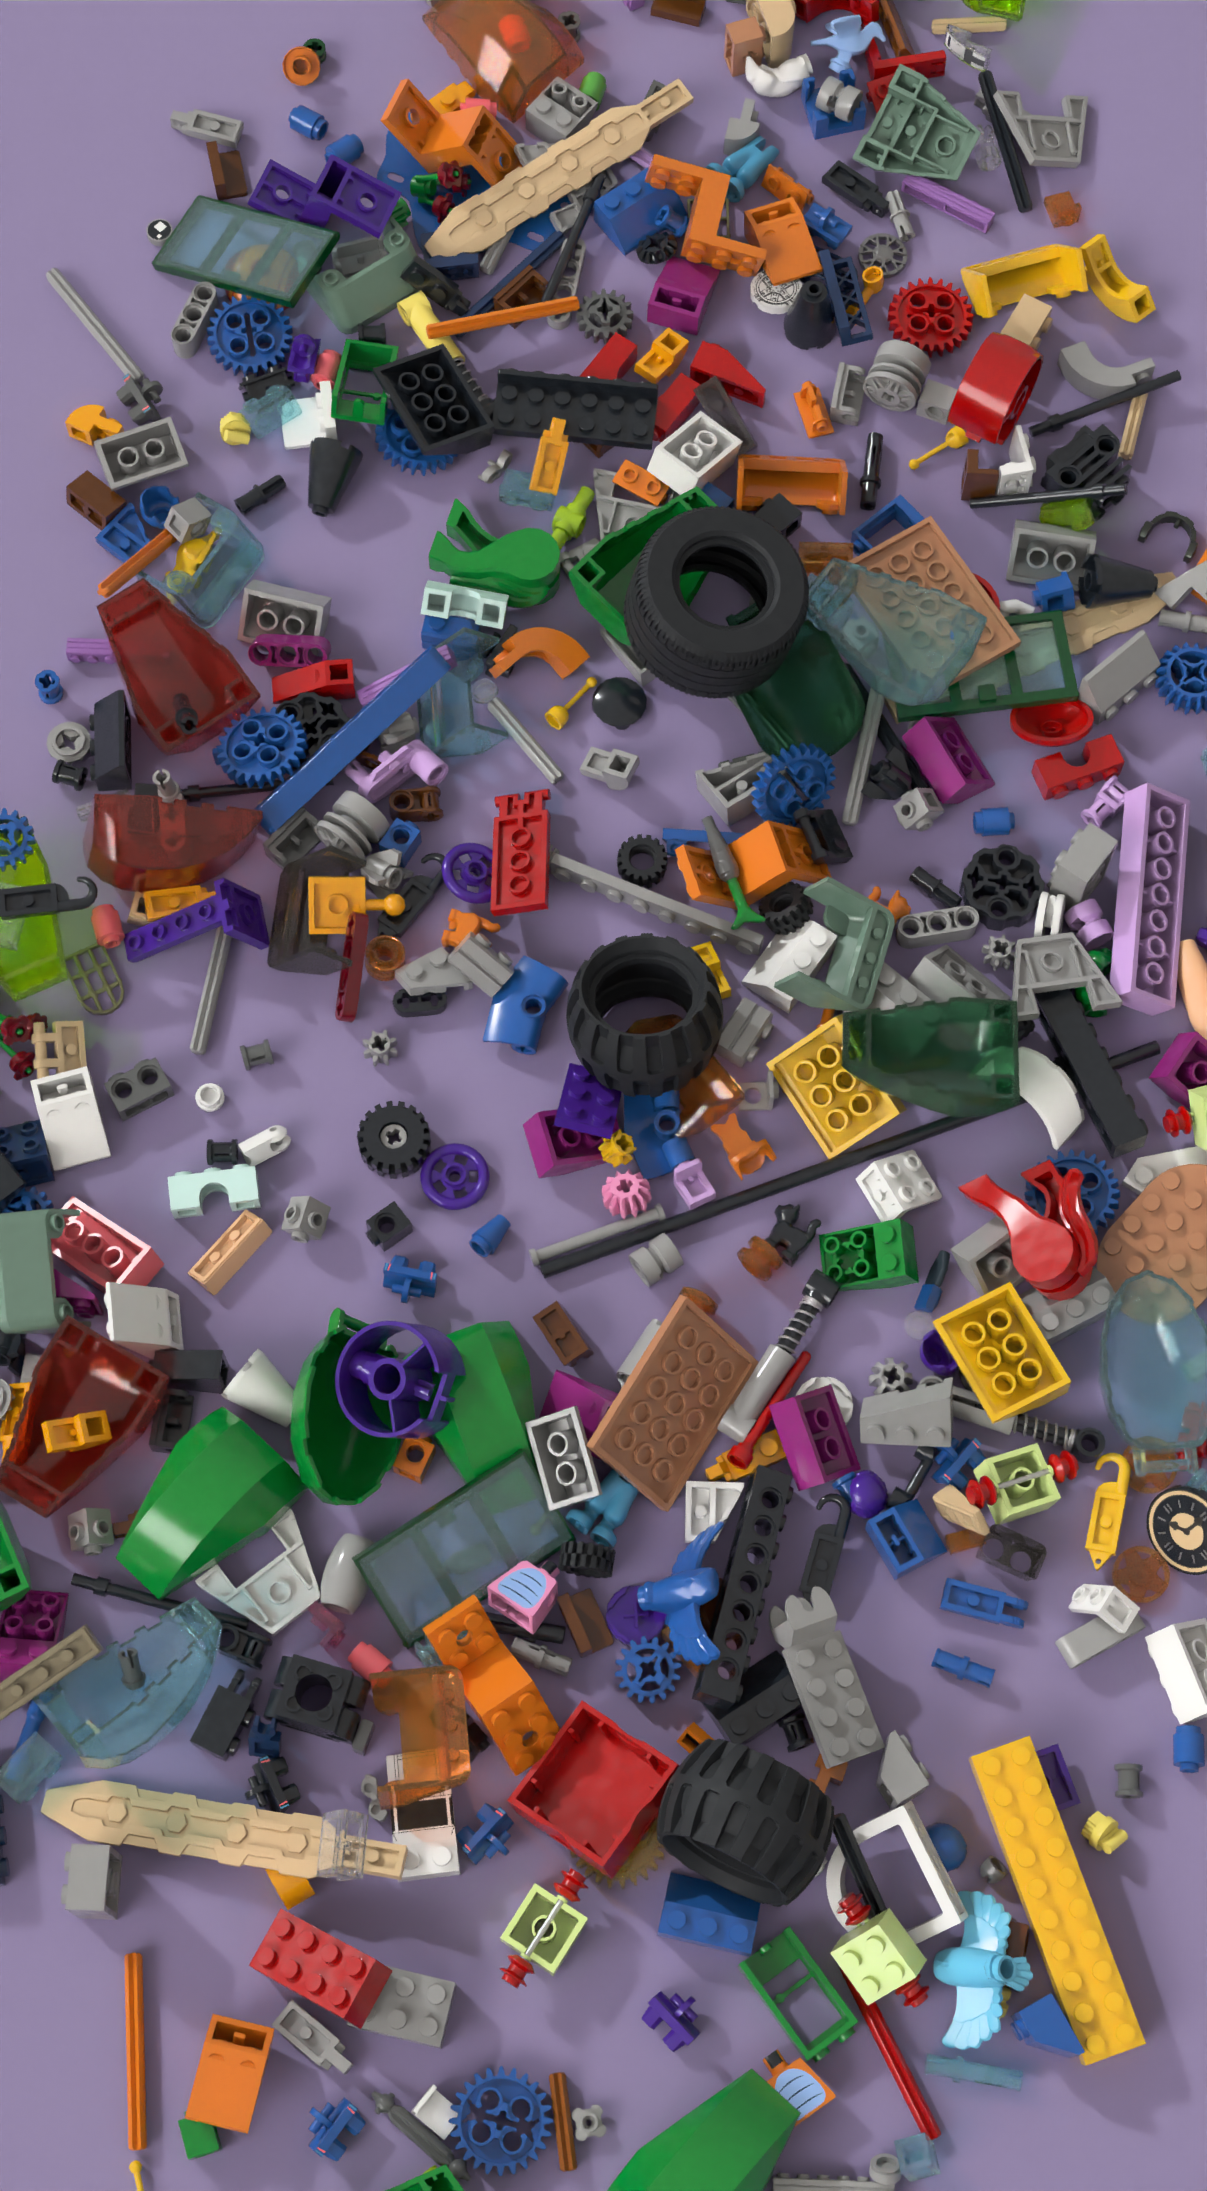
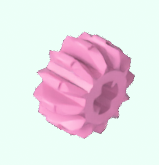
[602,1169,651,1219]

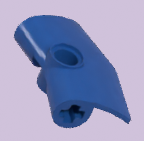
[483,956,568,1055]
[624,1090,696,1180]

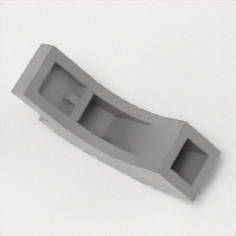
[1057,341,1155,400]

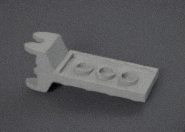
[769,1586,885,1769]

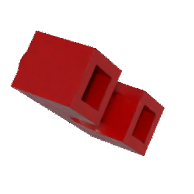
[1031,734,1125,801]

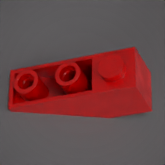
[272,659,356,704]

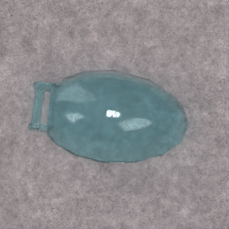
[1098,1270,1207,1477]

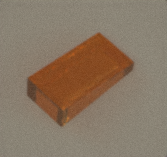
[945,1529,987,1555]

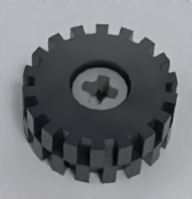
[357,1101,431,1179]

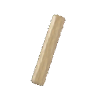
[931,15,1007,35]
[1118,393,1148,460]

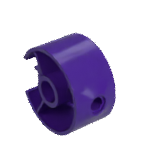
[335,1321,466,1439]

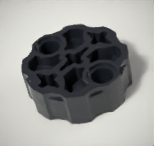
[277,692,350,772]
[959,844,1045,931]

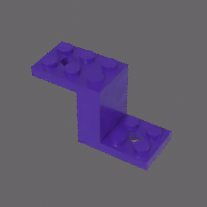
[247,154,402,243]

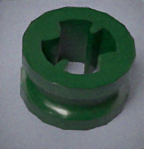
[303,38,326,64]

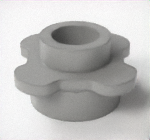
[572,2105,606,2141]

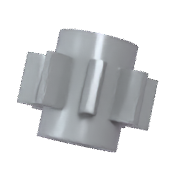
[981,934,1016,971]
[363,1030,398,1067]

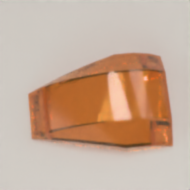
[422,0,584,124]

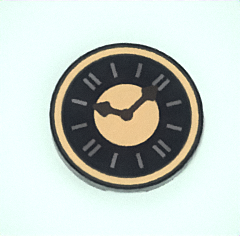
[1146,1485,1207,1575]

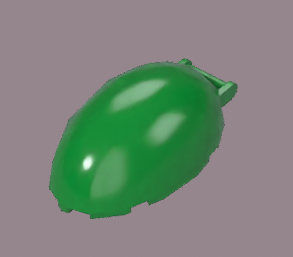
[290,1308,401,1505]

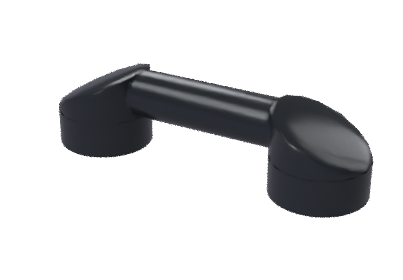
[885,1446,934,1509]

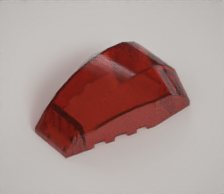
[96,578,261,756]
[83,794,263,893]
[0,1315,170,1518]

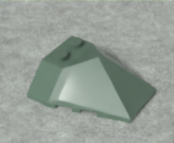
[852,64,981,181]

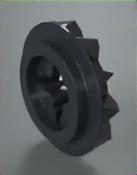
[636,232,678,264]

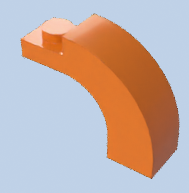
[489,627,590,680]

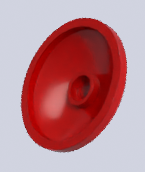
[1010,699,1094,747]

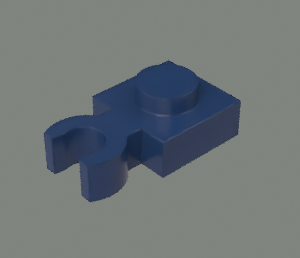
[248,1715,282,1759]

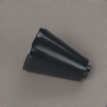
[784,280,836,350]
[308,437,363,517]
[1078,553,1158,609]

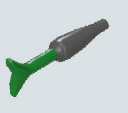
[702,816,766,930]

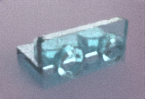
[499,468,556,512]
[0,1731,63,1804]

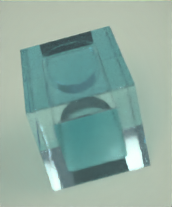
[894,2132,941,2182]

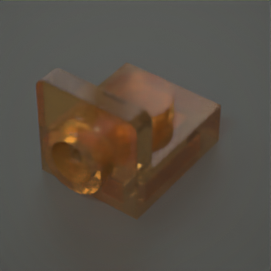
[1043,191,1082,228]

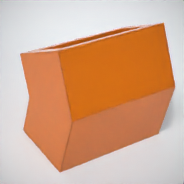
[676,1722,714,1753]

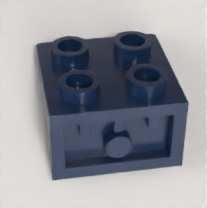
[421,232,479,281]
[0,1119,55,1187]

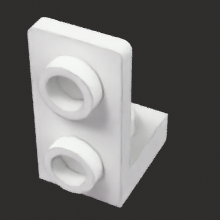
[1068,1584,1140,1633]

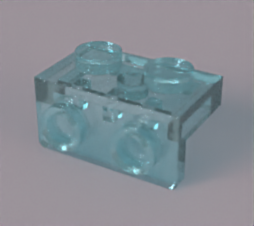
[238,384,302,439]

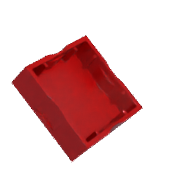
[507,1700,679,1879]

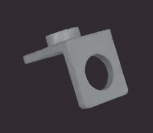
[738,1071,779,1111]

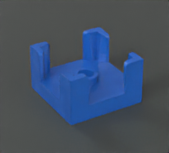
[801,68,867,140]

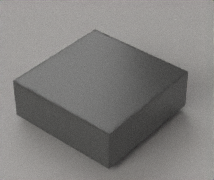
[352,1719,375,1756]

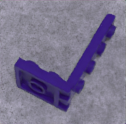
[124,878,270,962]

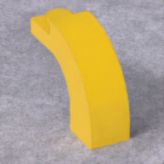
[1079,234,1156,323]

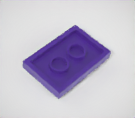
[554,1063,622,1139]

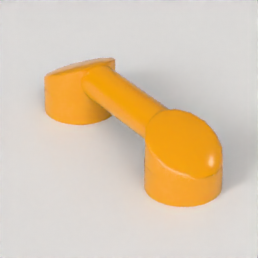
[846,266,884,326]

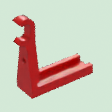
[853,14,947,81]

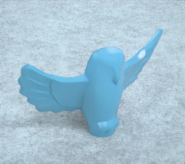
[933,1890,1033,2050]

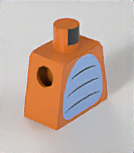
[762,2049,836,2126]

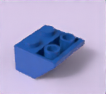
[865,1499,947,1580]

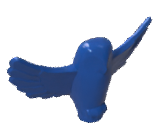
[637,1521,724,1666]

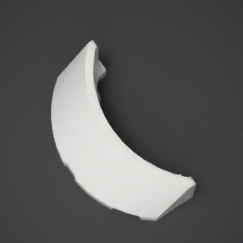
[967,1045,1085,1150]

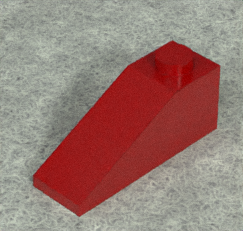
[690,341,766,408]

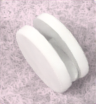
[1034,892,1066,937]

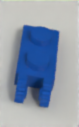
[939,1578,1029,1629]

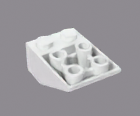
[30,1066,111,1171]
[104,1282,184,1359]

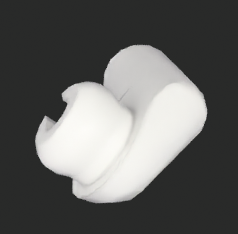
[999,599,1036,617]

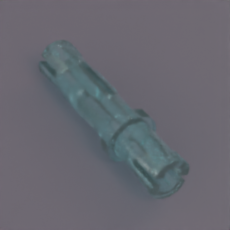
[924,2053,1023,2091]

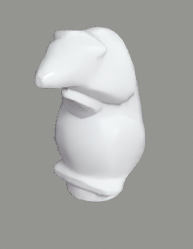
[745,53,813,98]

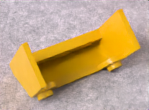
[960,244,1089,318]

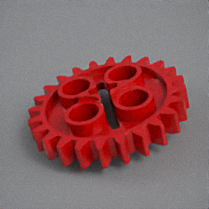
[887,277,974,358]

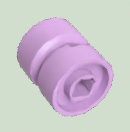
[1063,899,1114,951]

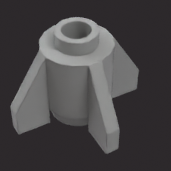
[378,711,419,754]
[360,848,414,899]

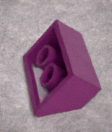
[902,716,995,804]
[769,1384,861,1491]

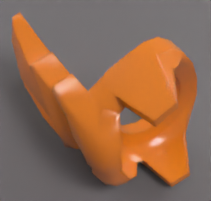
[710,1113,777,1181]

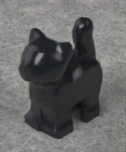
[762,1204,821,1267]

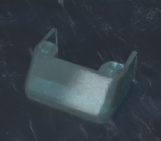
[136,492,265,629]
[417,627,508,758]

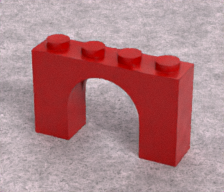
[579,332,703,442]

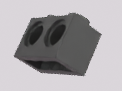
[104,1057,174,1122]

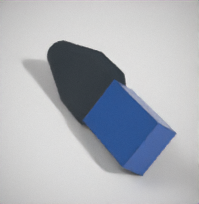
[914,1250,951,1313]

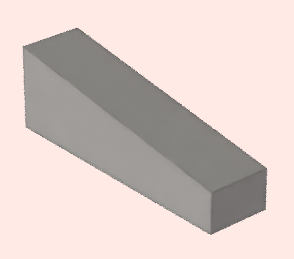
[600,628,656,687]

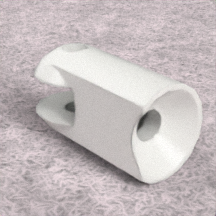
[237,1125,291,1166]

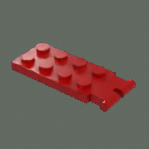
[490,789,551,917]

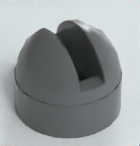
[980,1855,1008,1884]

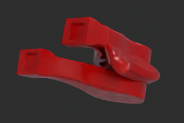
[958,1159,1098,1301]

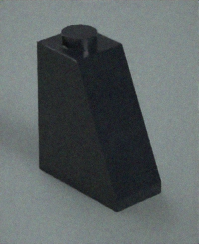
[147,1350,229,1394]

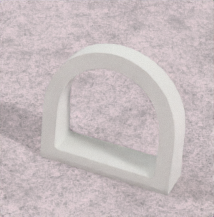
[826,1800,969,1944]

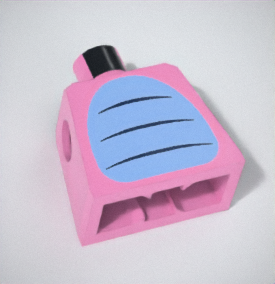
[487,1560,560,1634]

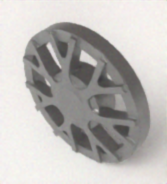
[858,233,907,278]

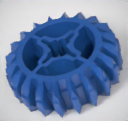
[1154,642,1207,715]

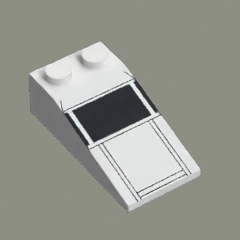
[386,1749,461,1882]

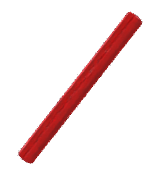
[840,1967,941,2142]

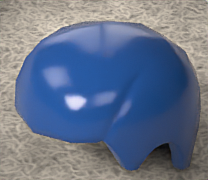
[140,485,180,529]
[925,1822,967,1872]

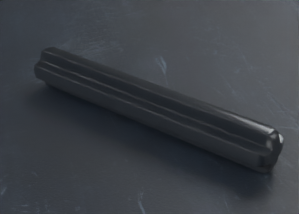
[833,1813,887,1918]

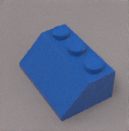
[593,167,687,256]
[657,1872,761,1957]

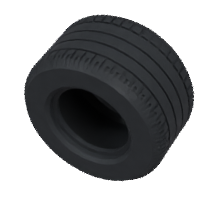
[624,506,809,699]

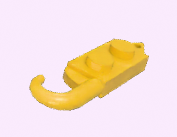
[1085,1453,1131,1571]

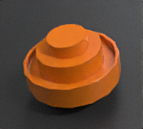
[282,46,321,86]

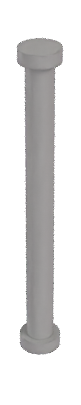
[528,1203,666,1267]

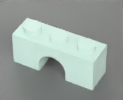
[421,580,509,629]
[168,1164,261,1219]

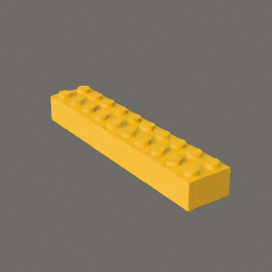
[968,1736,1146,2066]

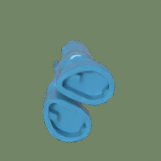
[705,136,779,203]
[566,1469,639,1549]

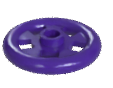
[442,843,493,904]
[420,1143,490,1210]

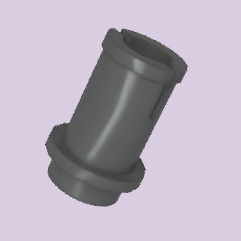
[118,1648,146,1690]

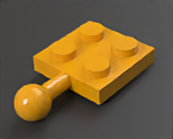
[308,876,405,934]

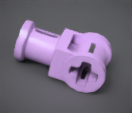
[1081,775,1129,828]

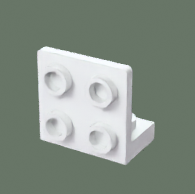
[279,381,338,450]
[995,425,1036,496]
[856,1150,942,1222]

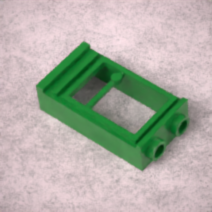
[331,339,399,425]
[737,1926,858,2063]

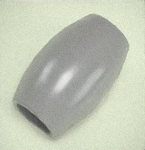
[321,1533,376,1615]

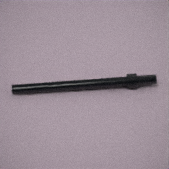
[540,173,606,302]
[1028,370,1181,437]
[969,483,1128,509]
[181,778,334,802]
[71,1573,250,1631]

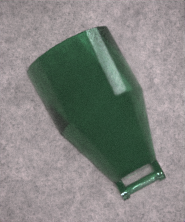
[725,603,865,757]

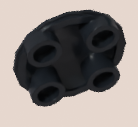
[592,677,647,730]

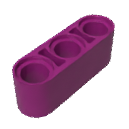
[248,634,332,668]

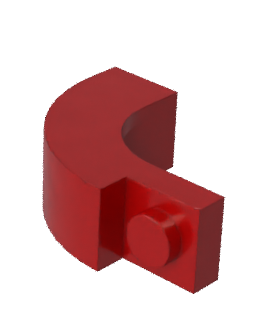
[794,0,879,23]

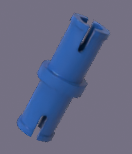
[931,1648,995,1688]

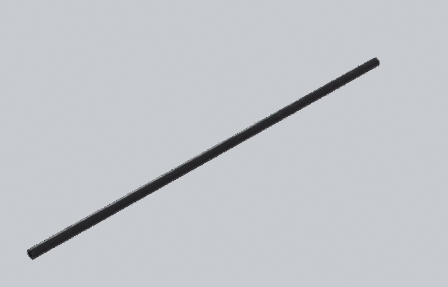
[539,1041,1161,1279]

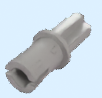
[885,190,916,242]

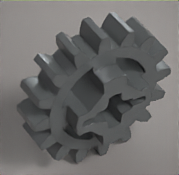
[576,288,633,345]

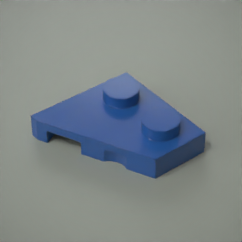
[95,502,150,563]

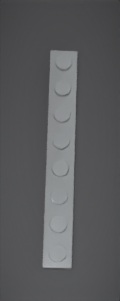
[551,853,764,956]

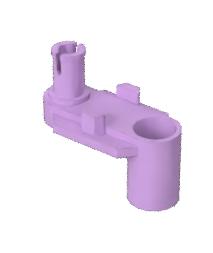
[345,739,448,804]

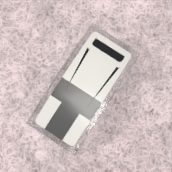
[944,24,992,72]

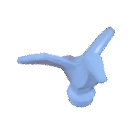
[810,14,886,74]

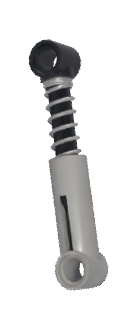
[717,1269,842,1442]
[919,1376,1106,1463]

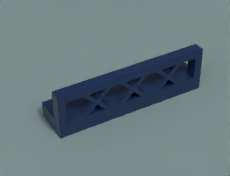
[819,249,873,347]

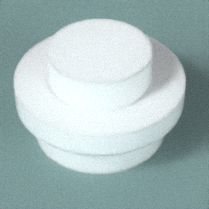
[195,1083,225,1112]

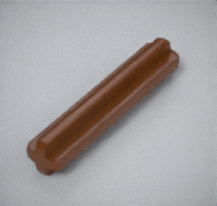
[549,2072,577,2172]

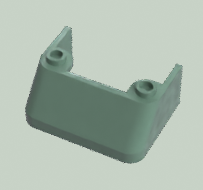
[298,215,419,334]
[774,876,895,1012]
[0,1208,91,1334]

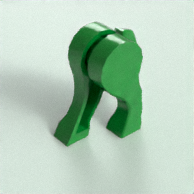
[428,498,560,609]

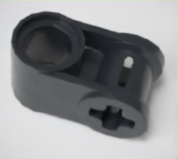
[211,1623,273,1671]

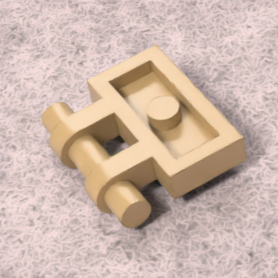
[31,1020,87,1079]

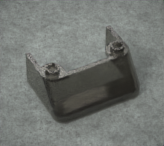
[267,846,367,976]

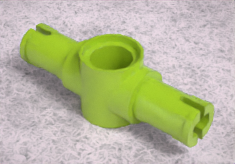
[551,486,595,551]

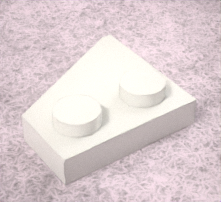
[685,1481,744,1544]

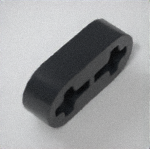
[393,989,447,1018]

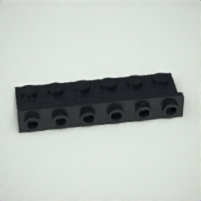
[492,368,658,450]

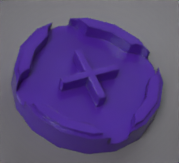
[606,1585,666,1646]

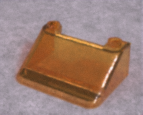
[369,1665,471,1810]

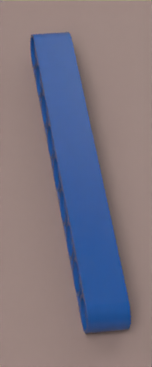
[250,645,451,835]

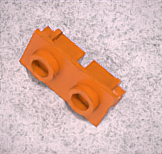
[761,164,815,212]
[793,381,834,439]
[612,459,670,507]

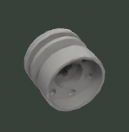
[863,340,931,412]
[314,790,390,866]

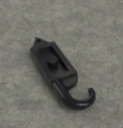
[377,853,445,944]
[0,876,98,920]
[799,1493,851,1602]

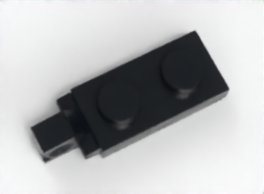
[822,160,889,218]
[400,255,471,317]

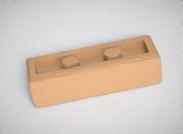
[187,1209,272,1295]

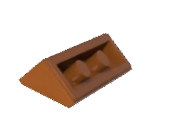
[879,0,915,57]

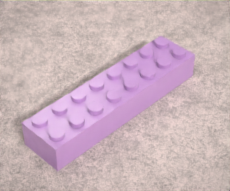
[1110,783,1190,1016]

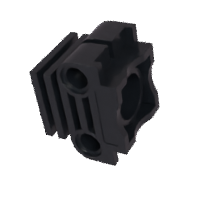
[1040,424,1132,526]
[263,1654,372,1745]

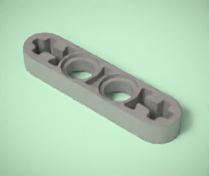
[547,238,586,330]

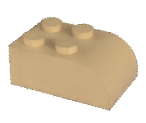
[746,0,796,68]

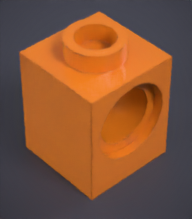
[393,1437,436,1484]

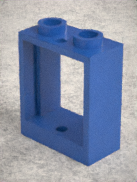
[850,494,925,556]

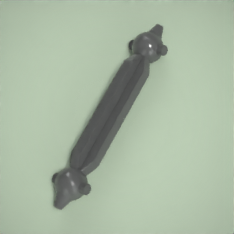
[371,2091,471,2181]

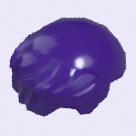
[919,1329,959,1376]
[850,1470,888,1519]

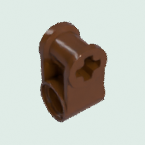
[389,786,444,822]

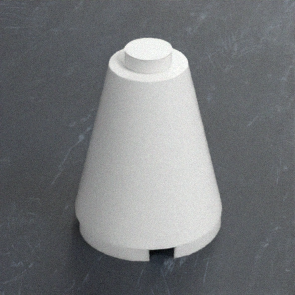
[221,1348,294,1428]

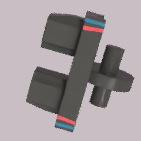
[116,373,163,425]

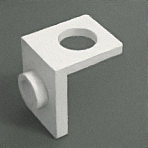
[411,2084,458,2140]

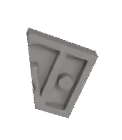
[395,947,473,996]

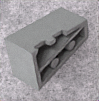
[695,748,795,827]
[860,1377,953,1447]

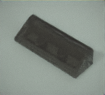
[693,376,758,458]

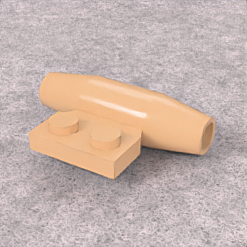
[1177,939,1207,1040]

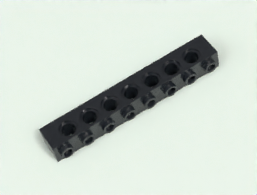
[692,1465,794,1710]

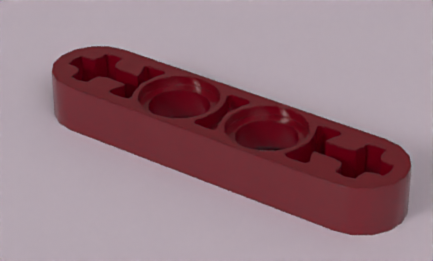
[335,911,369,1023]

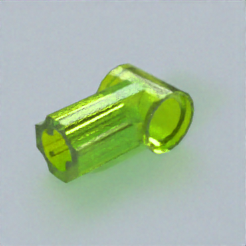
[1039,498,1095,531]

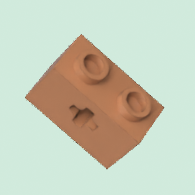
[724,16,766,77]

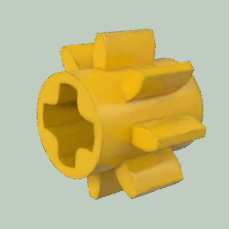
[598,1129,637,1168]

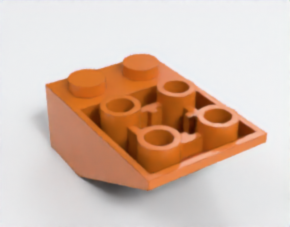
[744,197,822,286]
[185,2014,275,2134]

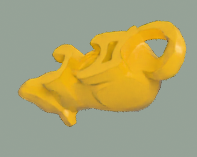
[165,528,223,602]

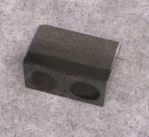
[975,1524,1047,1582]

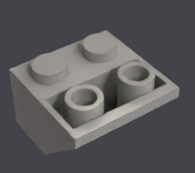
[525,76,598,144]
[875,1730,930,1810]

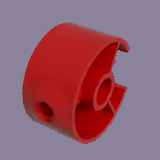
[948,332,1044,445]

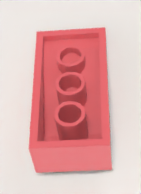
[51,1196,164,1294]

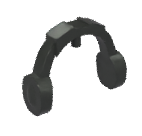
[1137,511,1198,563]

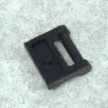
[793,807,853,864]

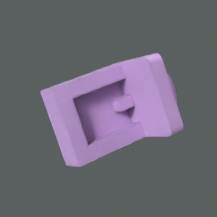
[674,1158,716,1210]

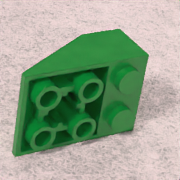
[819,1218,919,1291]

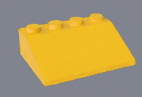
[766,1014,907,1159]
[933,1282,1071,1424]

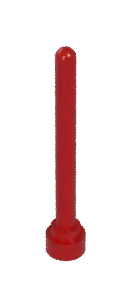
[727,1351,811,1470]

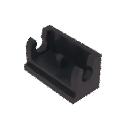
[149,1386,194,1454]

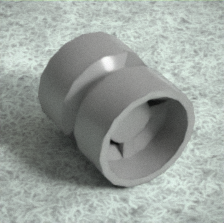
[815,76,863,123]
[628,1233,684,1287]

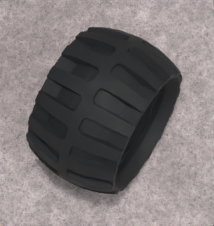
[566,933,723,1097]
[657,1739,834,1907]

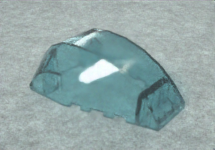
[808,557,987,706]
[33,1597,222,1769]

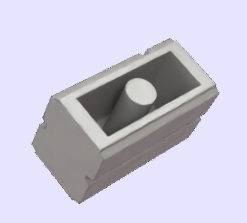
[448,931,514,998]
[715,997,774,1068]

